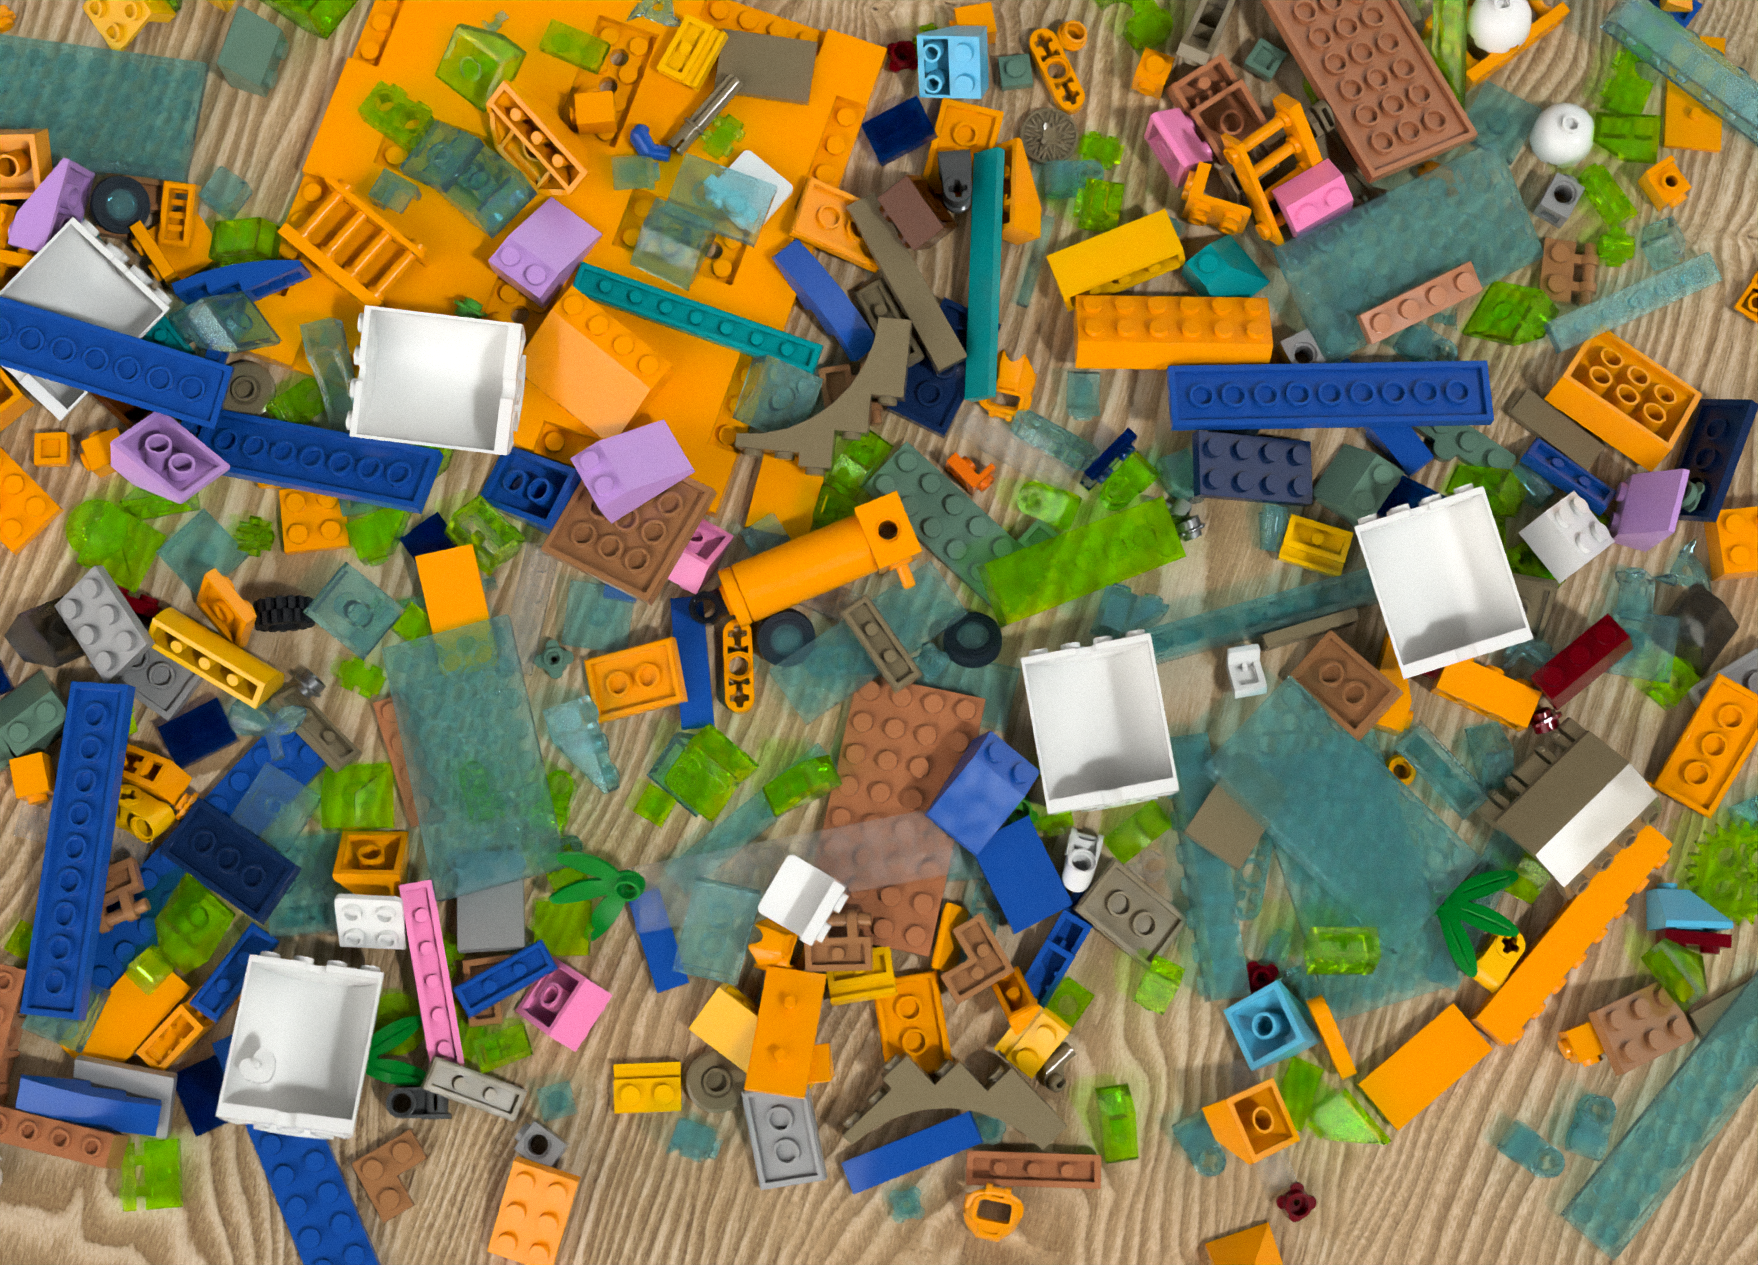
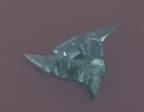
[625,0,682,27]
[1651,537,1713,599]

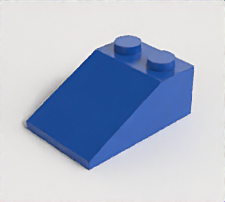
[477,447,582,535]
[925,730,1040,856]

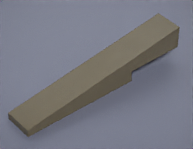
[847,192,967,374]

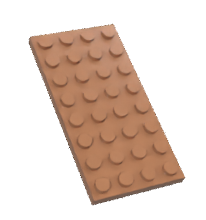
[1260,0,1478,184]
[814,673,986,957]

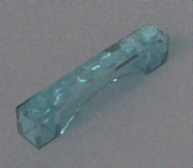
[300,317,385,517]

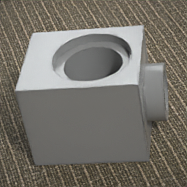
[1532,172,1586,229]
[1275,328,1326,364]
[514,1121,570,1168]

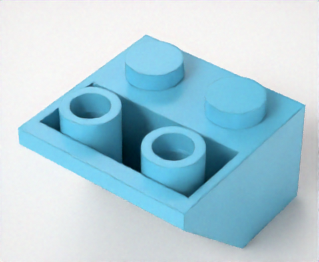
[917,25,989,99]

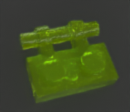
[119,1139,183,1212]

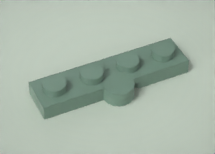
[1411,425,1517,485]

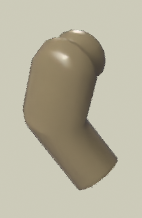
[1043,1042,1076,1093]

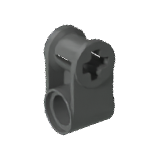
[938,149,972,214]
[386,1087,452,1120]

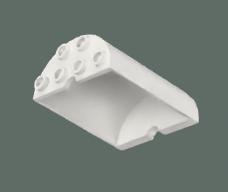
[0,217,172,421]
[346,305,526,455]
[1354,483,1533,679]
[1021,629,1179,815]
[216,951,385,1140]

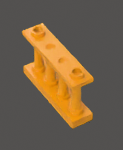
[1420,0,1571,93]
[1221,93,1323,246]
[277,175,430,308]

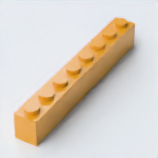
[1469,825,1673,1046]

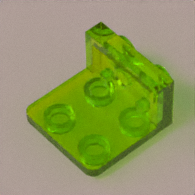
[664,723,760,822]

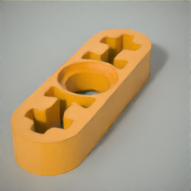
[1028,28,1085,115]
[723,619,755,715]
[1306,994,1357,1080]

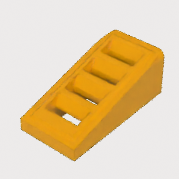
[157,180,201,249]

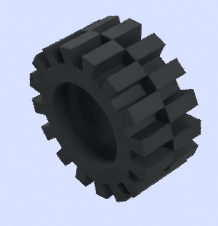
[253,595,315,632]

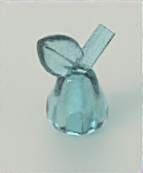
[228,699,307,761]

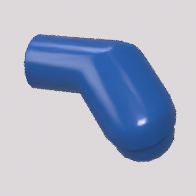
[630,124,671,162]

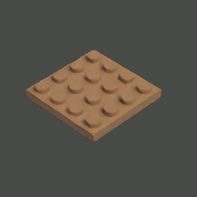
[541,477,717,606]

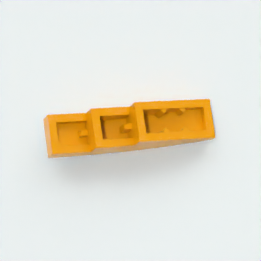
[136,984,241,1071]

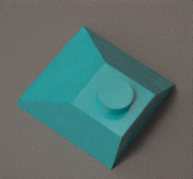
[1181,235,1270,298]

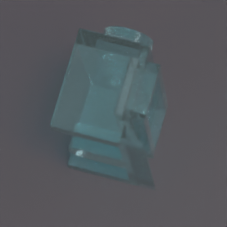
[666,1117,724,1163]

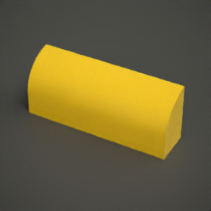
[1046,209,1186,312]
[148,607,284,709]
[688,981,815,1090]

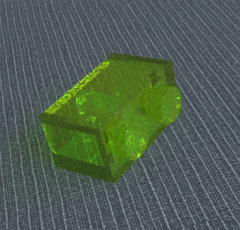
[208,217,281,267]

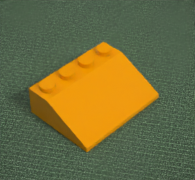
[522,285,675,439]
[1544,322,1703,472]

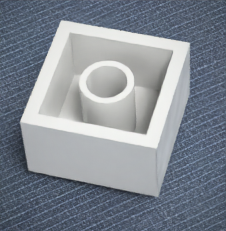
[1518,491,1615,584]

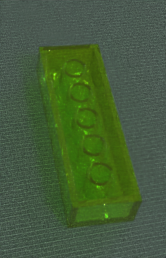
[977,496,1186,628]

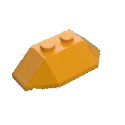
[486,80,591,195]

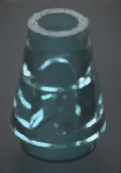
[1508,462,1556,510]
[1258,504,1290,552]

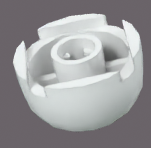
[1467,0,1532,53]
[1529,102,1596,168]

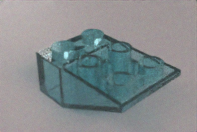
[269,833,342,939]

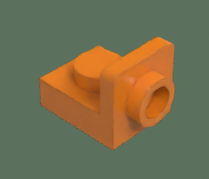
[945,452,996,496]

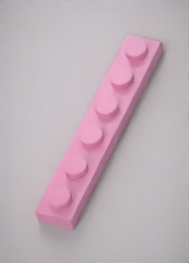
[398,879,465,1067]

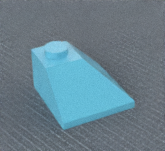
[1646,883,1733,933]
[1223,980,1322,1071]

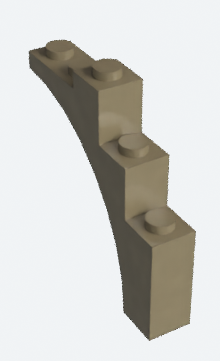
[1176,0,1237,66]
[735,317,913,477]
[842,1051,1067,1150]

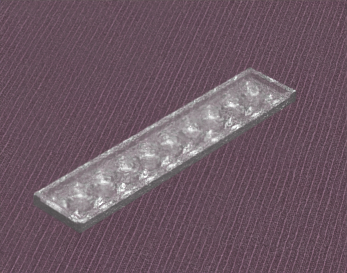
[626,810,964,934]

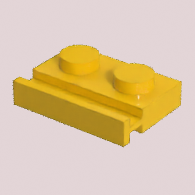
[657,14,729,91]
[1277,514,1353,579]
[826,946,898,1006]
[994,999,1072,1079]
[613,1062,682,1113]

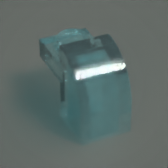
[1154,448,1205,504]

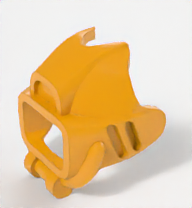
[978,350,1038,422]
[748,918,805,971]
[963,1183,1024,1242]

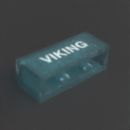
[1395,720,1488,820]

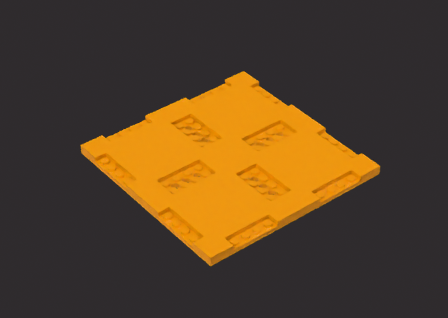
[231,0,888,518]

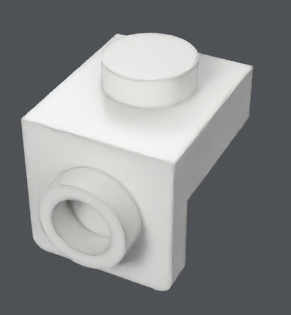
[1226,644,1267,699]

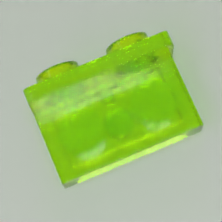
[1577,162,1638,232]

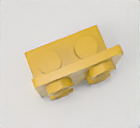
[82,0,177,54]

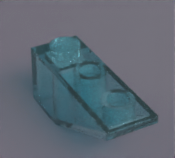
[542,695,620,794]

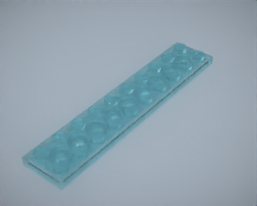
[1560,970,1758,1261]

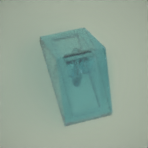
[1465,721,1514,792]

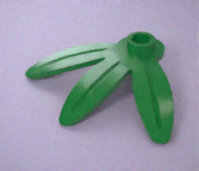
[549,852,646,941]
[1424,870,1519,978]
[366,1015,426,1086]

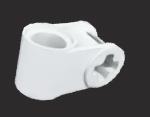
[1062,827,1104,892]

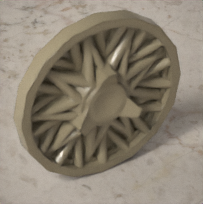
[1020,108,1079,165]
[222,361,277,417]
[686,1050,747,1113]

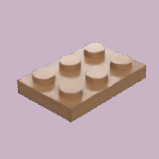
[1287,630,1403,742]
[1588,977,1696,1076]

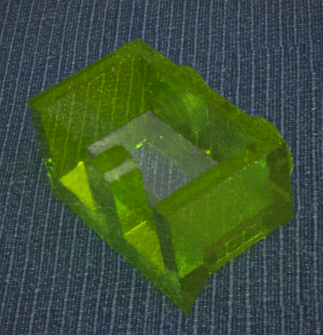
[444,495,526,577]

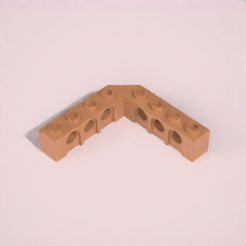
[0,964,130,1169]

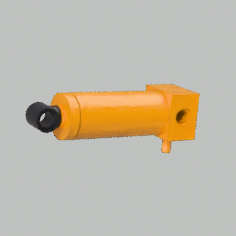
[689,490,922,628]

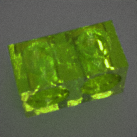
[358,80,437,155]
[1072,178,1125,233]
[1302,927,1381,975]

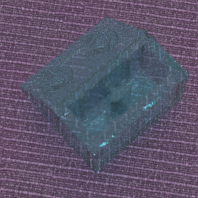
[1089,583,1169,640]

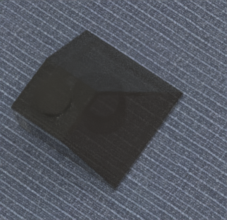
[1648,582,1739,678]
[4,595,86,668]

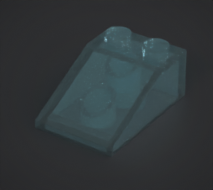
[421,131,537,239]

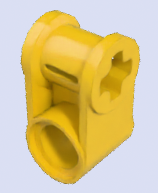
[115,784,175,843]
[1472,933,1525,993]

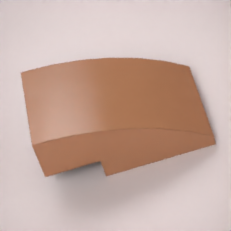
[1164,53,1267,167]

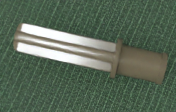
[667,73,743,156]

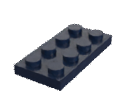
[887,297,1001,438]
[1674,399,1758,523]
[1192,430,1313,507]
[160,797,302,925]

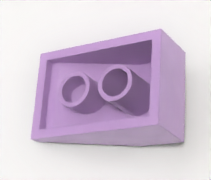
[8,158,95,253]
[488,197,603,309]
[110,412,230,505]
[570,419,695,524]
[1607,468,1690,552]

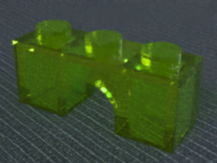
[1094,0,1174,58]
[1599,14,1676,122]

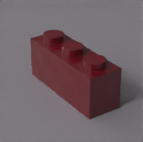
[1530,613,1634,711]

